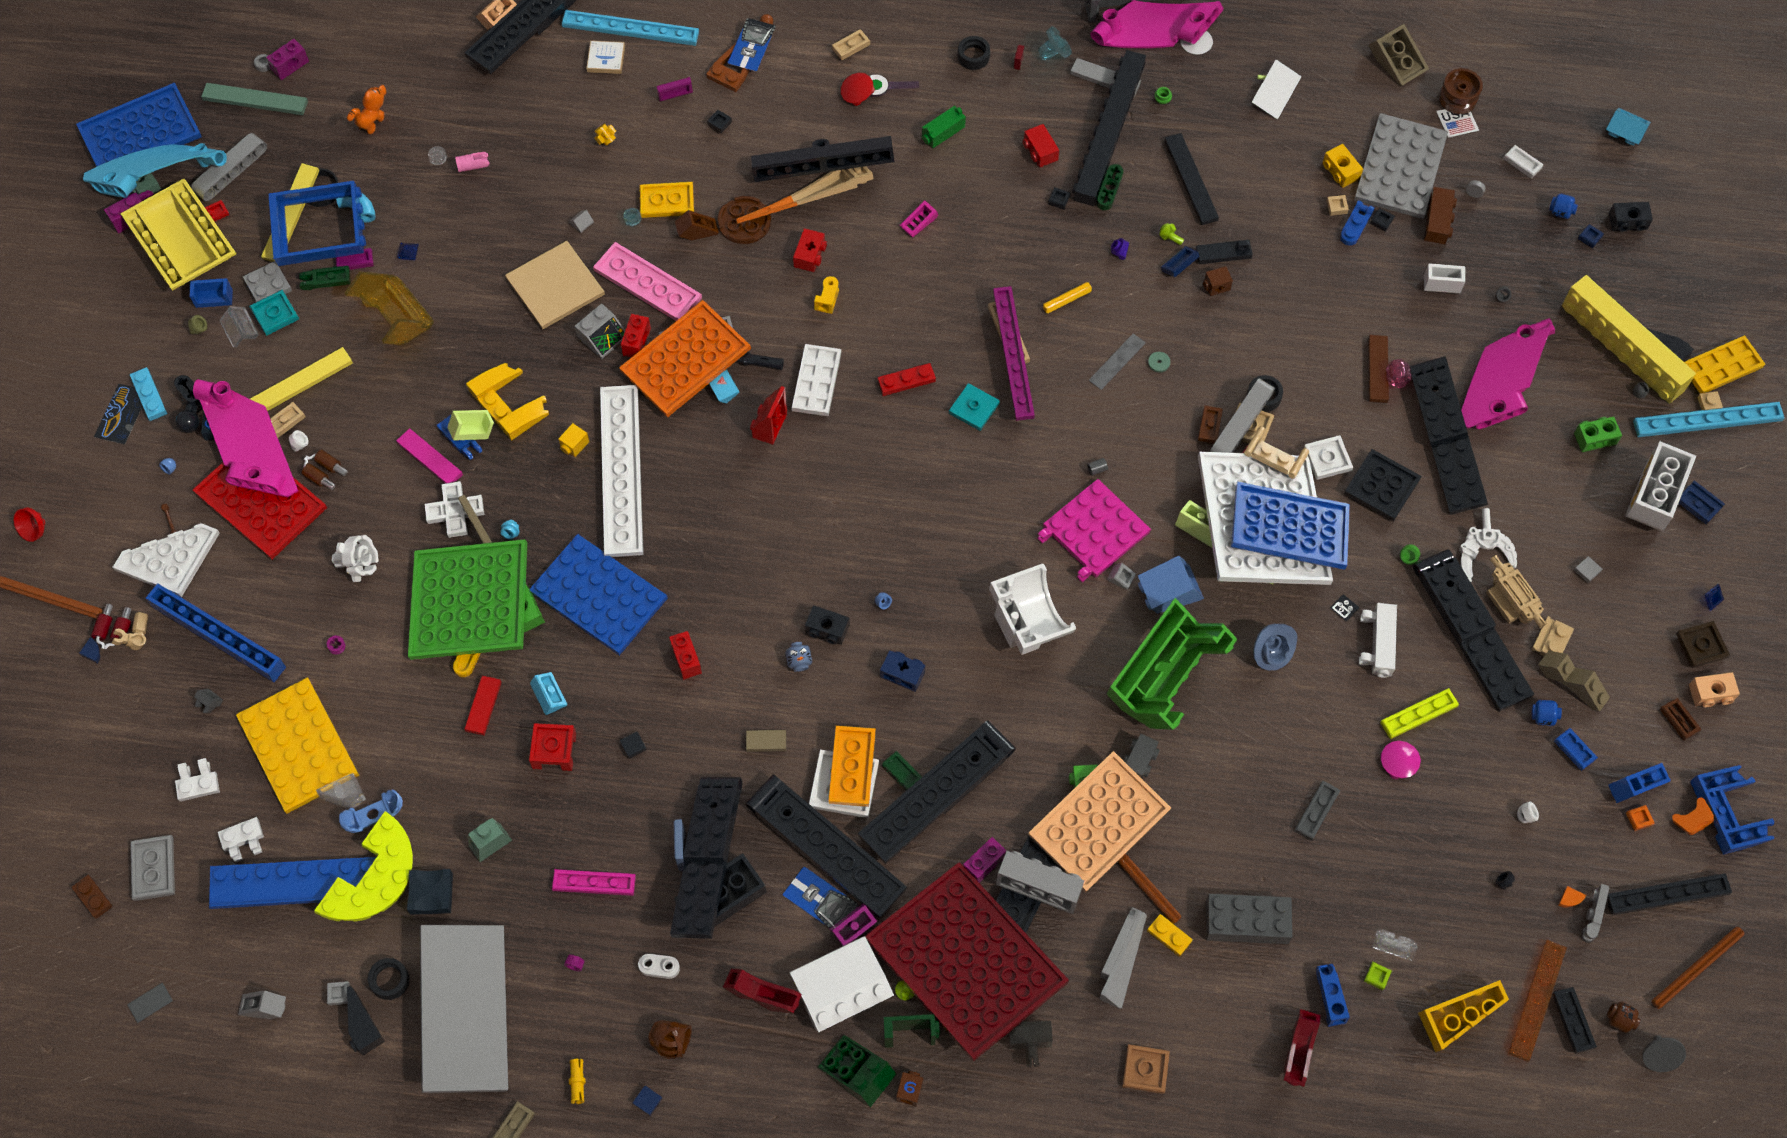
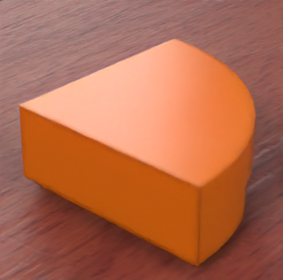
[1558,886,1587,908]

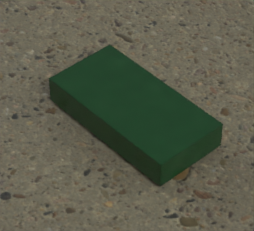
[882,751,922,791]

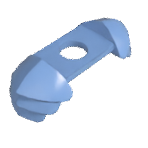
[339,789,403,833]

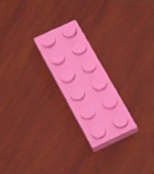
[593,242,702,321]

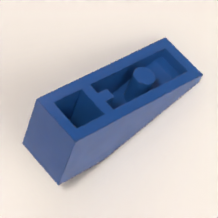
[1608,763,1671,803]

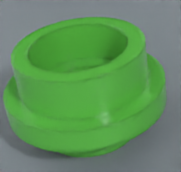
[1154,87,1172,104]

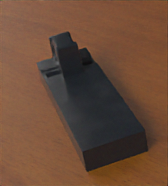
[1196,239,1253,264]

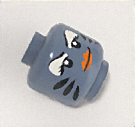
[785,642,812,672]

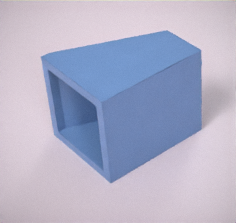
[1138,556,1204,614]

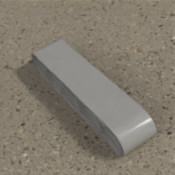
[191,133,267,201]
[1210,378,1275,453]

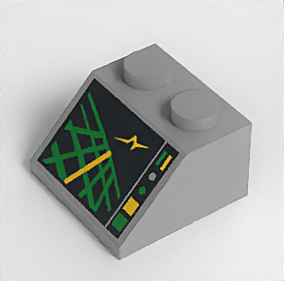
[575,303,625,359]

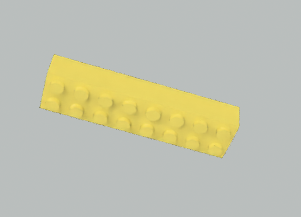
[1562,275,1696,404]

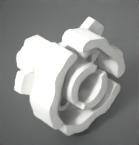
[332,535,379,582]

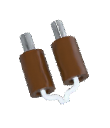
[302,450,348,490]

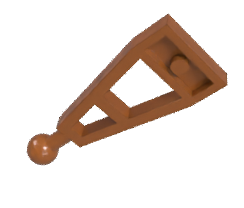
[706,14,773,92]

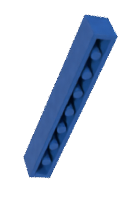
[146,583,286,682]

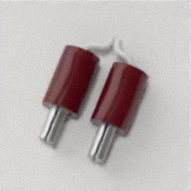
[91,604,131,649]

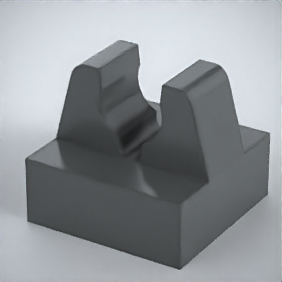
[194,689,223,713]

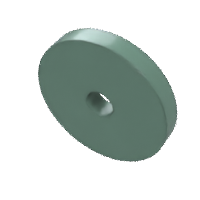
[1148,352,1170,372]

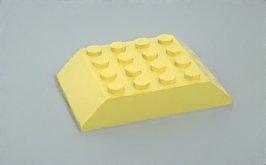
[120,179,236,291]

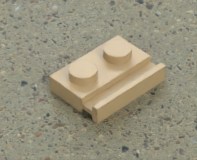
[1531,616,1574,656]

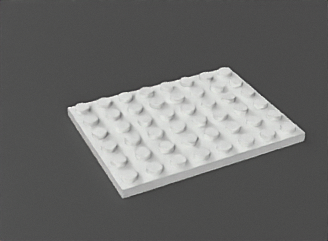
[1198,452,1333,585]

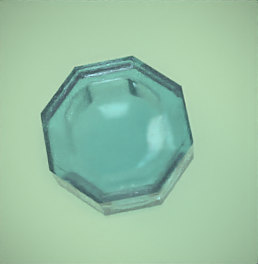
[623,208,642,226]

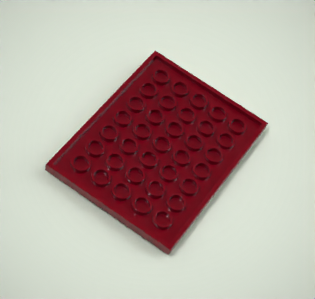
[865,862,1069,1062]

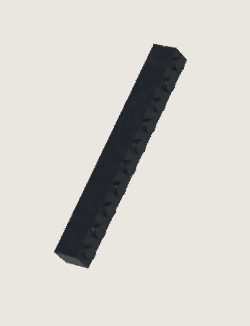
[1072,50,1146,206]

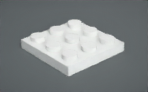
[809,750,879,818]

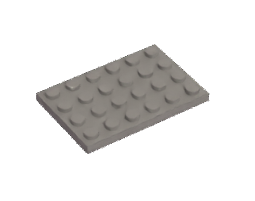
[1354,113,1448,219]

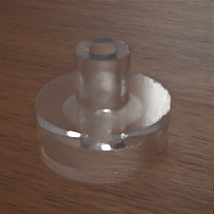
[428,146,447,165]

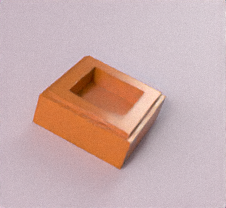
[1626,805,1655,831]

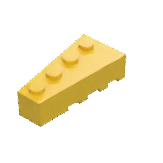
[1418,980,1509,1052]

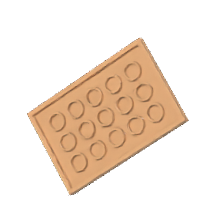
[1028,751,1171,893]

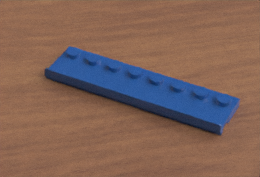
[209,857,377,909]

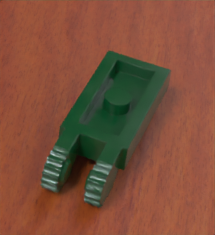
[299,265,351,290]

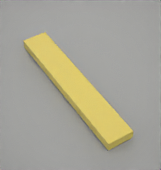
[261,163,320,262]
[250,347,353,411]

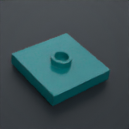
[250,290,299,336]
[949,383,1000,431]

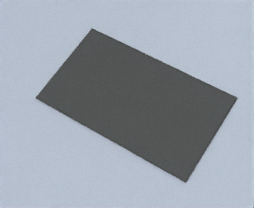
[127,982,173,1023]

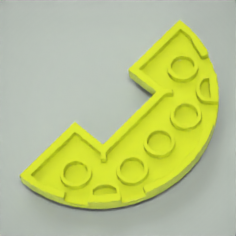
[314,811,413,922]

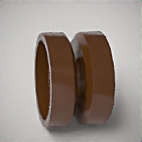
[1439,68,1483,114]

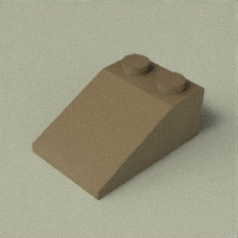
[1368,24,1429,86]

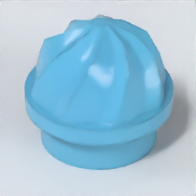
[501,520,520,540]

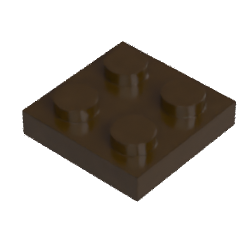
[1676,621,1730,668]

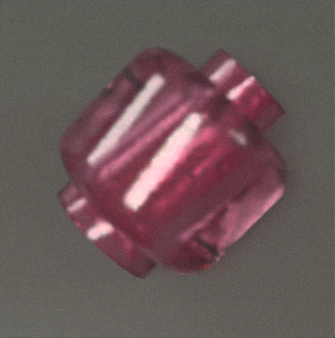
[1386,359,1412,388]

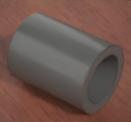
[1087,458,1108,476]

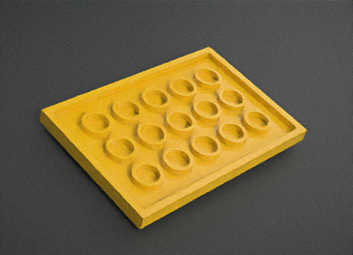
[236,677,359,814]

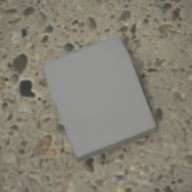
[1107,563,1136,590]

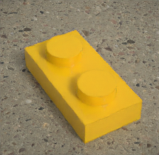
[1147,914,1193,957]

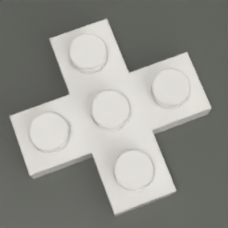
[425,481,485,538]

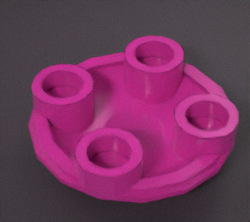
[1380,741,1421,779]

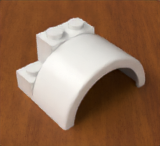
[989,564,1076,655]

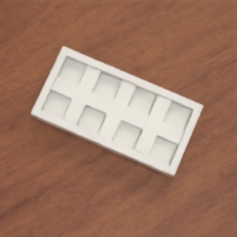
[792,344,841,416]

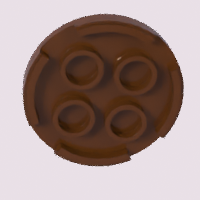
[718,196,771,244]

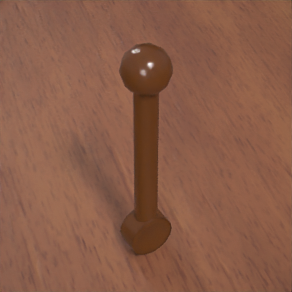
[161,504,177,534]

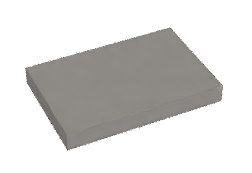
[131,835,175,901]

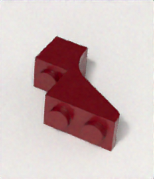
[723,969,802,1013]
[1283,1009,1320,1087]

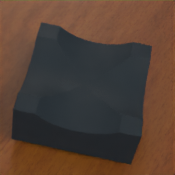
[407,869,453,915]

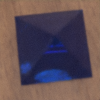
[397,242,419,260]
[1704,584,1724,611]

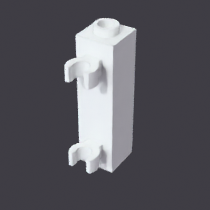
[1359,603,1397,678]

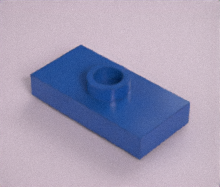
[1554,728,1598,771]

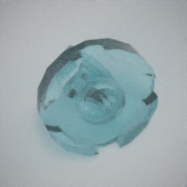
[1038,26,1072,60]

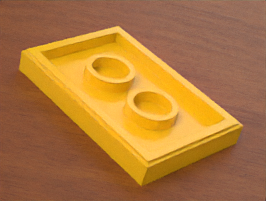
[640,182,694,218]

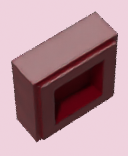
[1014,45,1025,70]

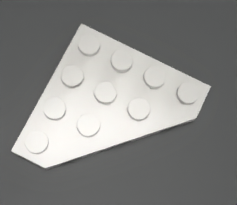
[113,523,220,597]

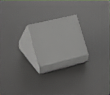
[569,210,594,233]

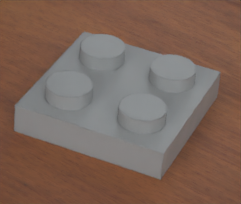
[243,261,292,302]

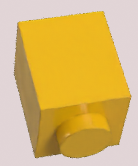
[558,423,589,457]

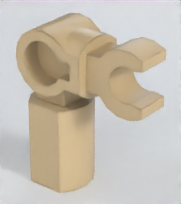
[112,612,148,650]

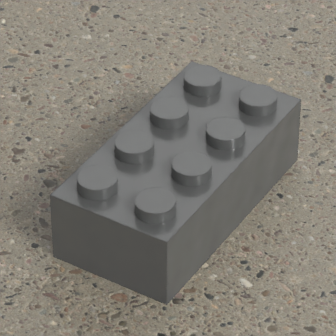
[1206,894,1292,944]

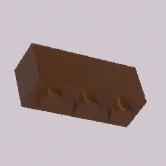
[1424,187,1457,244]

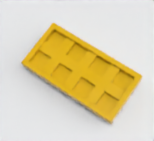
[1684,335,1765,394]

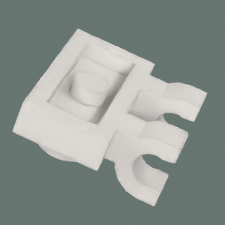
[175,758,220,801]
[218,817,264,863]

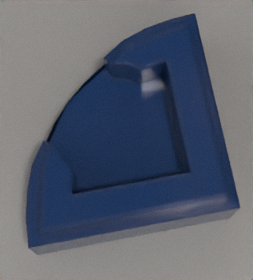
[79,637,101,664]

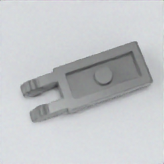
[1582,884,1609,943]

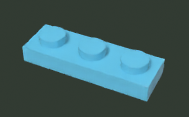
[130,367,168,421]

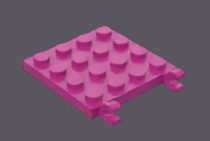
[1037,479,1151,582]

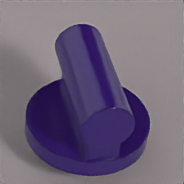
[1111,238,1129,260]

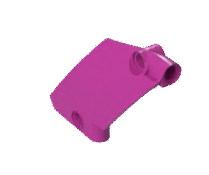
[1090,0,1223,48]
[1461,318,1555,429]
[193,379,298,497]

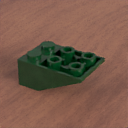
[818,1035,896,1108]

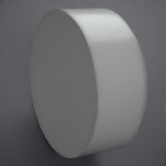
[254,54,270,72]
[1466,180,1485,198]

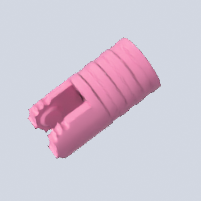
[455,152,489,172]

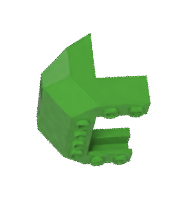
[1107,598,1237,730]

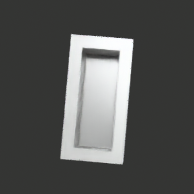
[1424,264,1465,293]

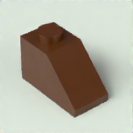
[675,210,719,240]

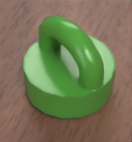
[1400,544,1420,565]

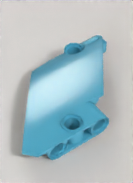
[83,143,227,198]

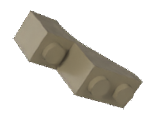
[1538,651,1610,712]

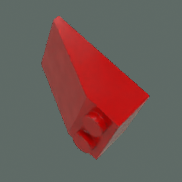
[750,386,787,445]

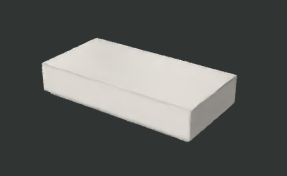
[1503,145,1543,179]

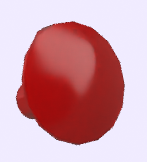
[841,73,875,106]

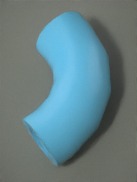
[336,193,376,223]

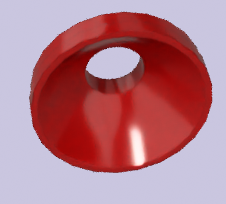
[13,507,45,542]

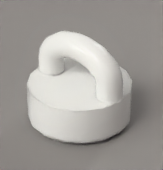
[289,430,308,452]
[1517,802,1539,824]

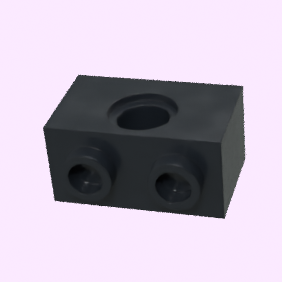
[1609,202,1653,232]
[805,605,850,645]

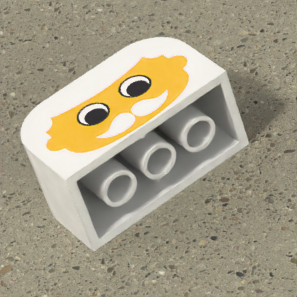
[1626,441,1696,532]

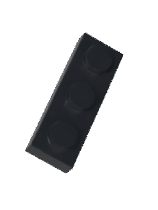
[1552,987,1597,1054]

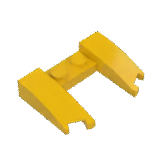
[466,363,549,441]

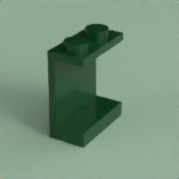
[884,1014,940,1048]

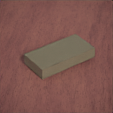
[746,730,786,752]

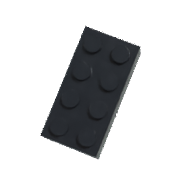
[674,853,767,927]

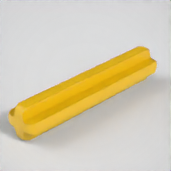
[1043,282,1092,313]

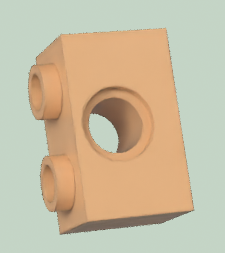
[476,0,517,30]
[1689,672,1740,708]

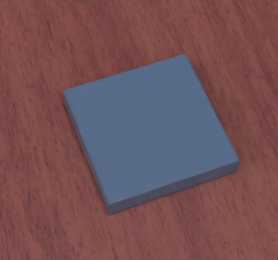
[674,819,686,871]

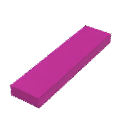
[396,428,463,484]
[552,869,636,896]

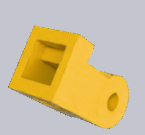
[814,276,839,314]

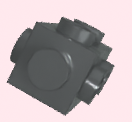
[1123,734,1160,779]

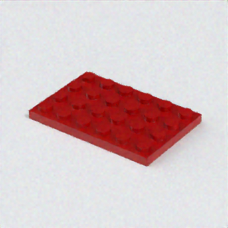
[193,462,327,560]

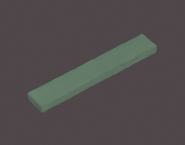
[201,83,308,115]

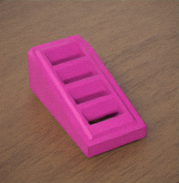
[900,200,939,238]

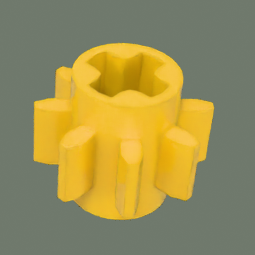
[594,123,616,145]

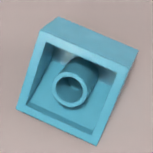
[1606,108,1651,145]

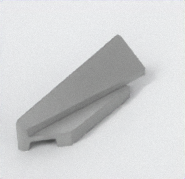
[1099,907,1147,1009]

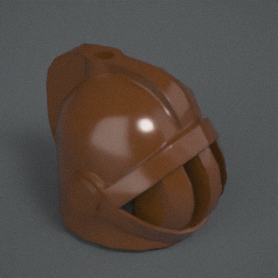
[648,1020,692,1059]

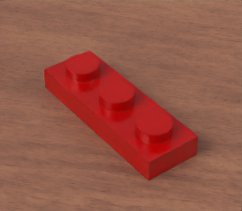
[878,363,936,396]

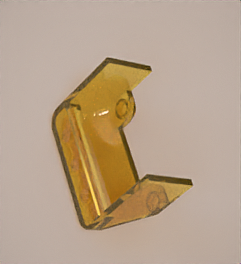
[344,271,434,345]

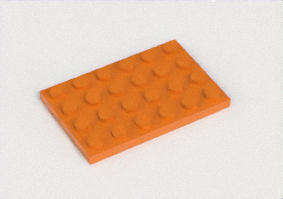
[619,300,751,417]

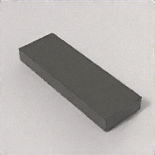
[1294,781,1341,841]

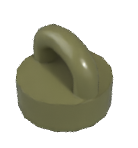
[188,315,207,334]

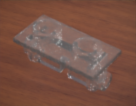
[1372,929,1418,961]

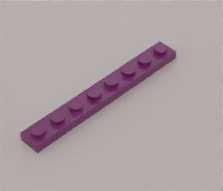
[993,286,1035,421]

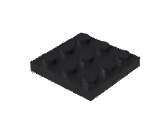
[1344,449,1422,522]

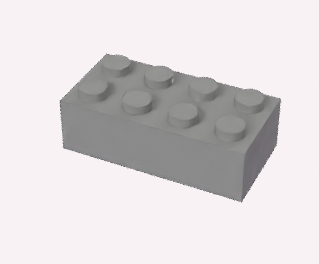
[996,851,1085,914]

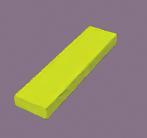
[1380,688,1459,739]

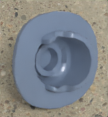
[1253,624,1297,671]

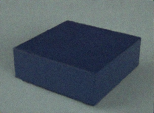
[1578,224,1604,249]
[633,1086,663,1116]

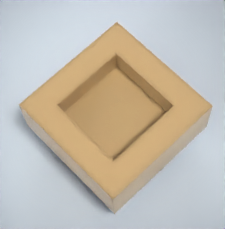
[1327,195,1349,216]
[1697,391,1723,410]

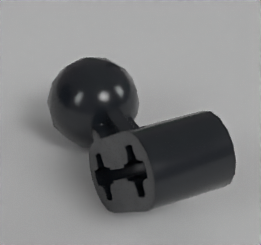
[174,375,202,433]

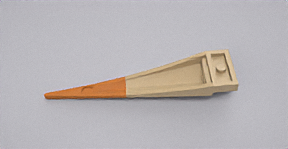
[736,166,873,224]

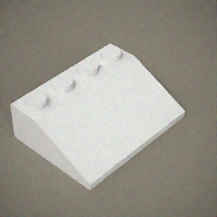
[789,936,894,1032]

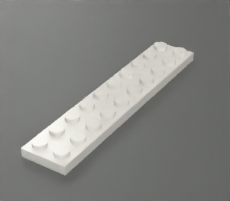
[600,385,643,557]

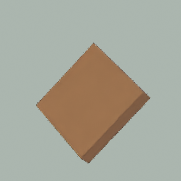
[1122,1044,1170,1094]

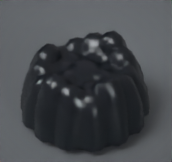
[1496,871,1515,890]

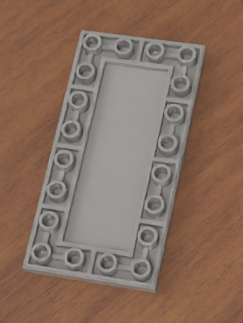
[420,925,508,1093]

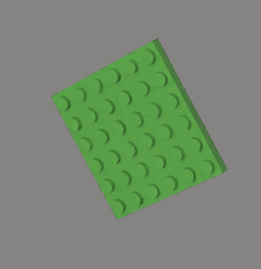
[408,539,527,660]

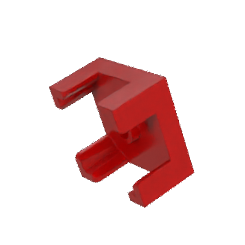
[529,723,576,771]

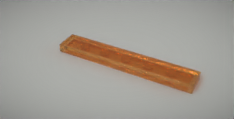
[1508,940,1567,1062]

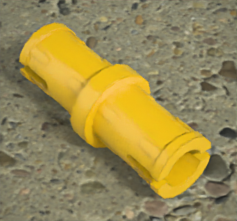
[569,1059,586,1104]

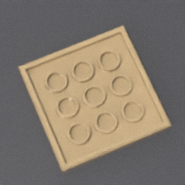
[505,241,605,330]

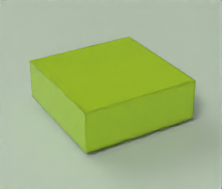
[1364,962,1392,990]

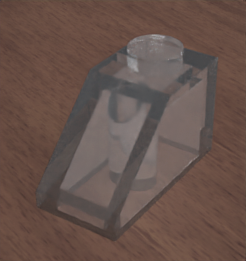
[316,773,366,808]

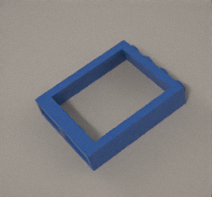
[269,181,366,266]

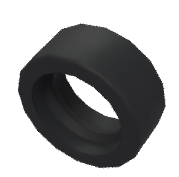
[958,36,990,70]
[1246,375,1283,412]
[367,958,410,1000]

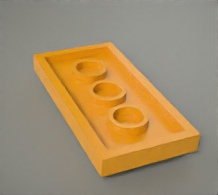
[829,726,876,807]

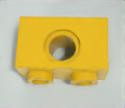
[1323,144,1363,188]

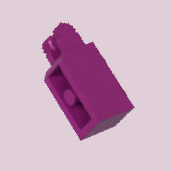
[104,190,153,234]

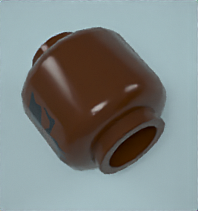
[1606,1001,1641,1033]

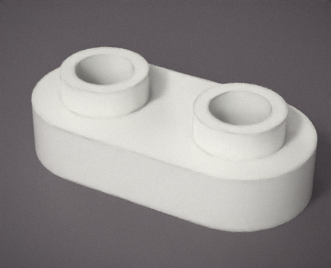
[638,954,680,979]

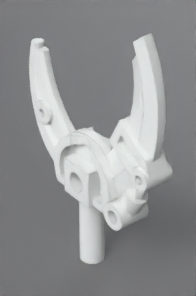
[1459,508,1517,582]

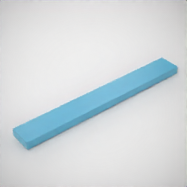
[562,10,699,46]
[1633,402,1785,437]

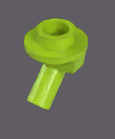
[1159,223,1184,245]
[895,981,914,1000]

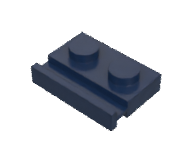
[1679,480,1725,525]

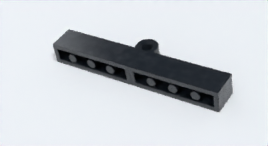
[751,136,895,182]

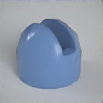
[159,458,176,475]
[875,592,892,609]

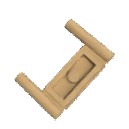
[1244,426,1309,479]

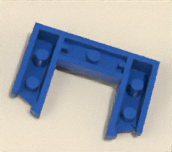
[1690,765,1774,855]

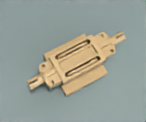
[1486,555,1547,628]

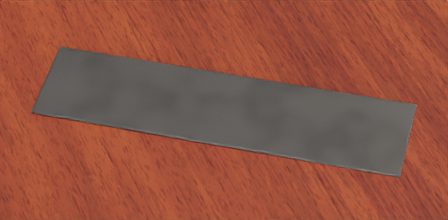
[1089,334,1146,390]

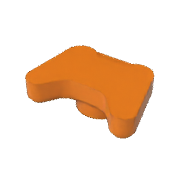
[1672,798,1714,835]

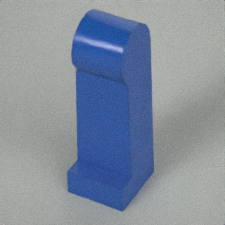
[1316,964,1350,1027]

